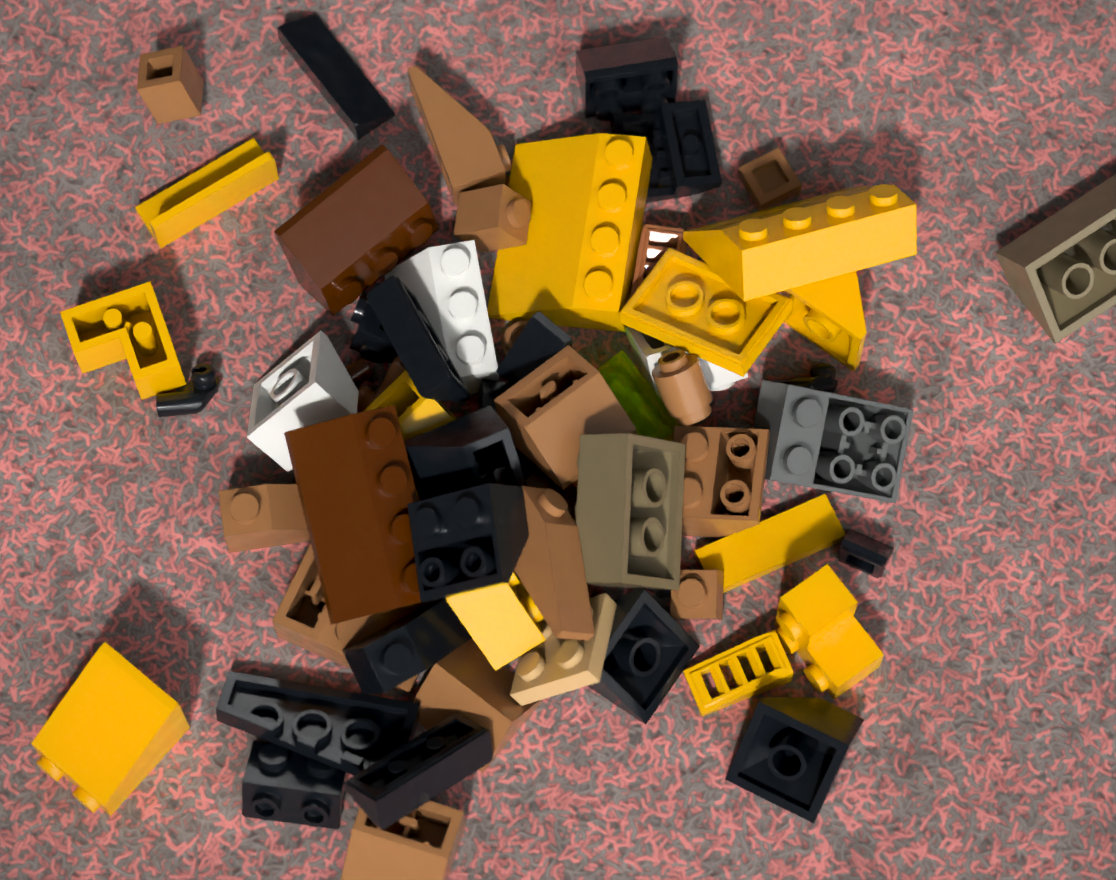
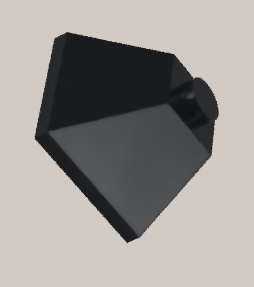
[588,588,700,724]
[725,697,864,823]

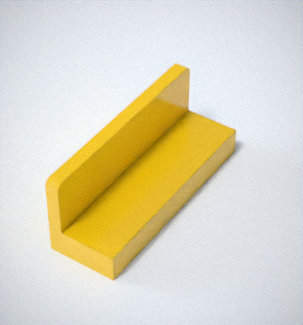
[135,138,279,249]

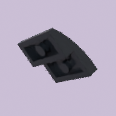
[610,100,722,203]

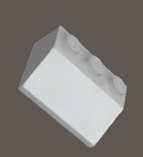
[384,240,499,394]

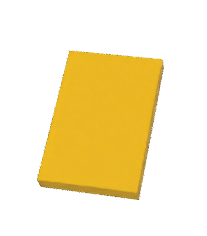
[619,248,793,377]

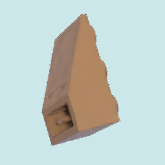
[272,543,432,695]

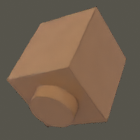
[137,46,204,124]
[454,184,531,252]

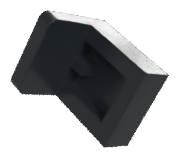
[350,282,398,363]

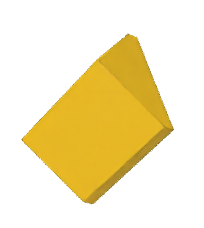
[782,271,867,372]

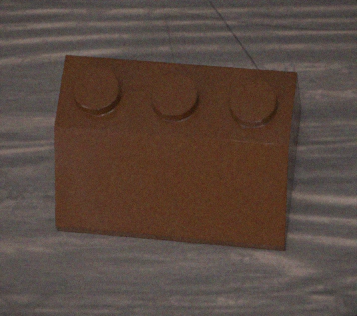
[274,144,439,316]

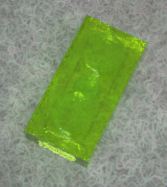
[597,350,681,440]

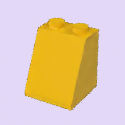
[31,642,190,816]

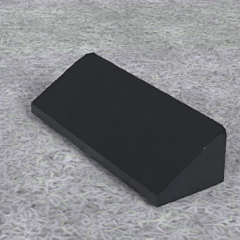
[277,14,395,140]
[366,275,470,402]
[343,712,493,830]

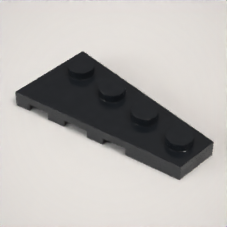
[216,671,420,775]

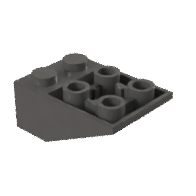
[753,380,914,503]

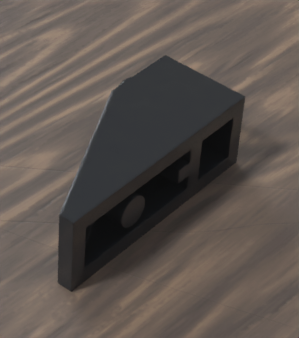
[342,598,472,694]

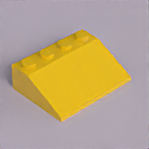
[487,133,652,332]
[683,184,917,301]

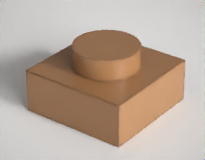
[738,148,802,211]
[670,570,724,620]

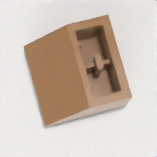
[494,345,637,490]
[672,425,770,538]
[341,801,466,880]

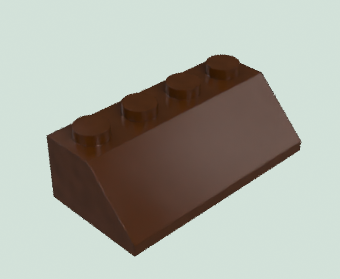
[284,405,421,624]

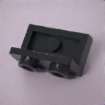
[242,740,349,829]

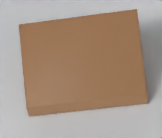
[413,640,542,773]

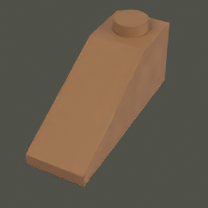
[407,66,512,205]
[218,484,310,553]
[514,486,595,641]

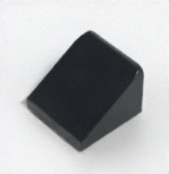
[837,530,894,578]

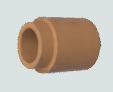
[652,350,713,426]

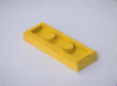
[694,494,846,593]

